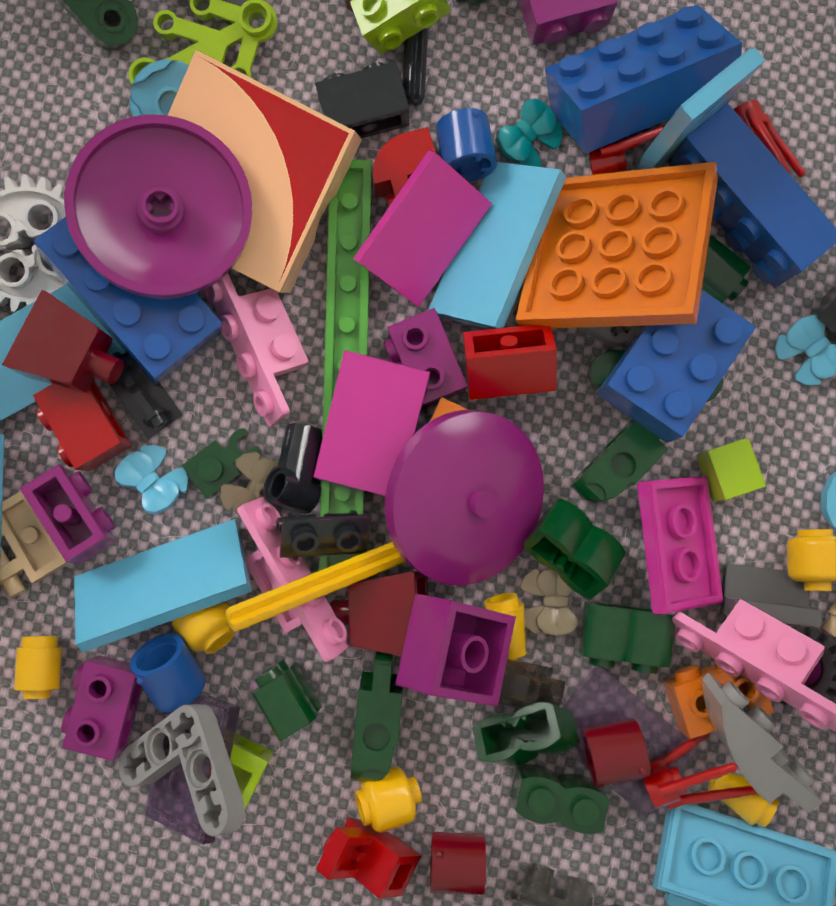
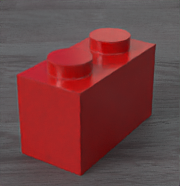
[463,325,557,400]
[33,380,132,472]

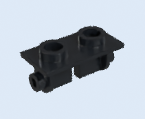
[109,352,183,439]
[276,510,372,558]

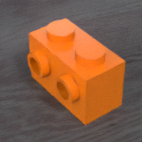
[663,659,774,739]

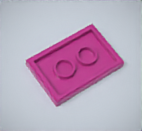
[353,150,492,307]
[314,350,430,496]
[637,476,723,614]

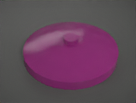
[64,114,252,299]
[385,410,544,586]

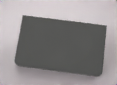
[720,564,822,628]

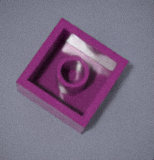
[395,593,516,707]

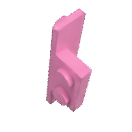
[203,273,309,427]
[237,496,351,662]
[672,599,836,732]

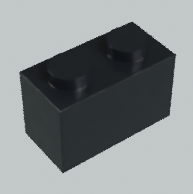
[315,61,410,139]

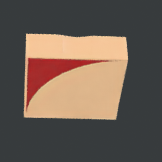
[168,50,362,293]

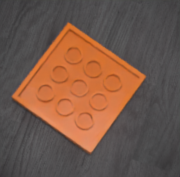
[516,162,718,328]

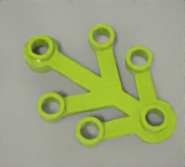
[128,0,278,84]

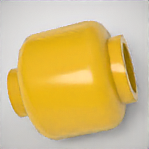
[786,529,836,591]
[171,601,235,654]
[354,766,422,833]

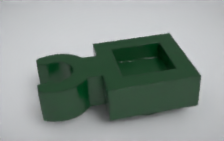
[181,428,262,499]

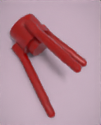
[733,100,805,178]
[589,125,665,175]
[643,733,757,810]

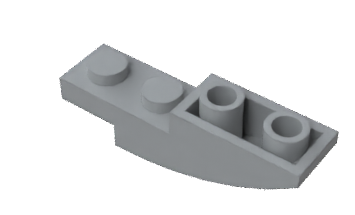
[702,673,822,813]

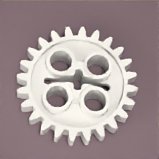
[0,175,66,312]

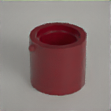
[581,718,650,788]
[430,832,486,895]

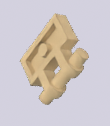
[0,491,69,598]

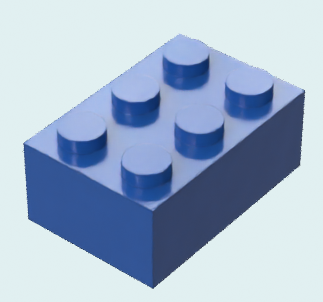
[596,290,756,443]

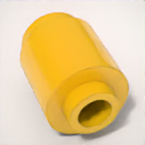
[14,636,62,699]

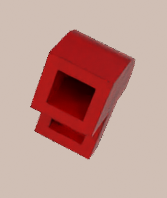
[373,127,436,208]
[316,818,422,899]

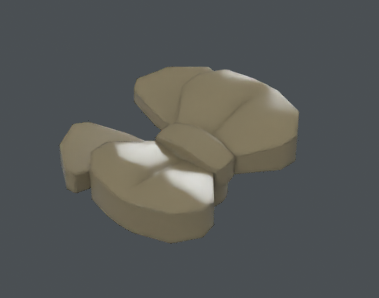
[219,452,278,518]
[520,569,579,636]

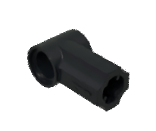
[263,423,323,514]

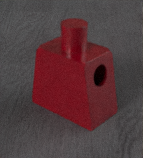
[2,290,124,392]
[329,571,428,656]

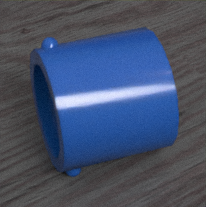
[435,108,497,182]
[130,633,206,712]

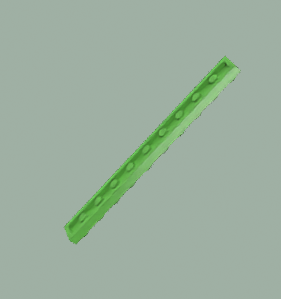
[319,160,372,571]

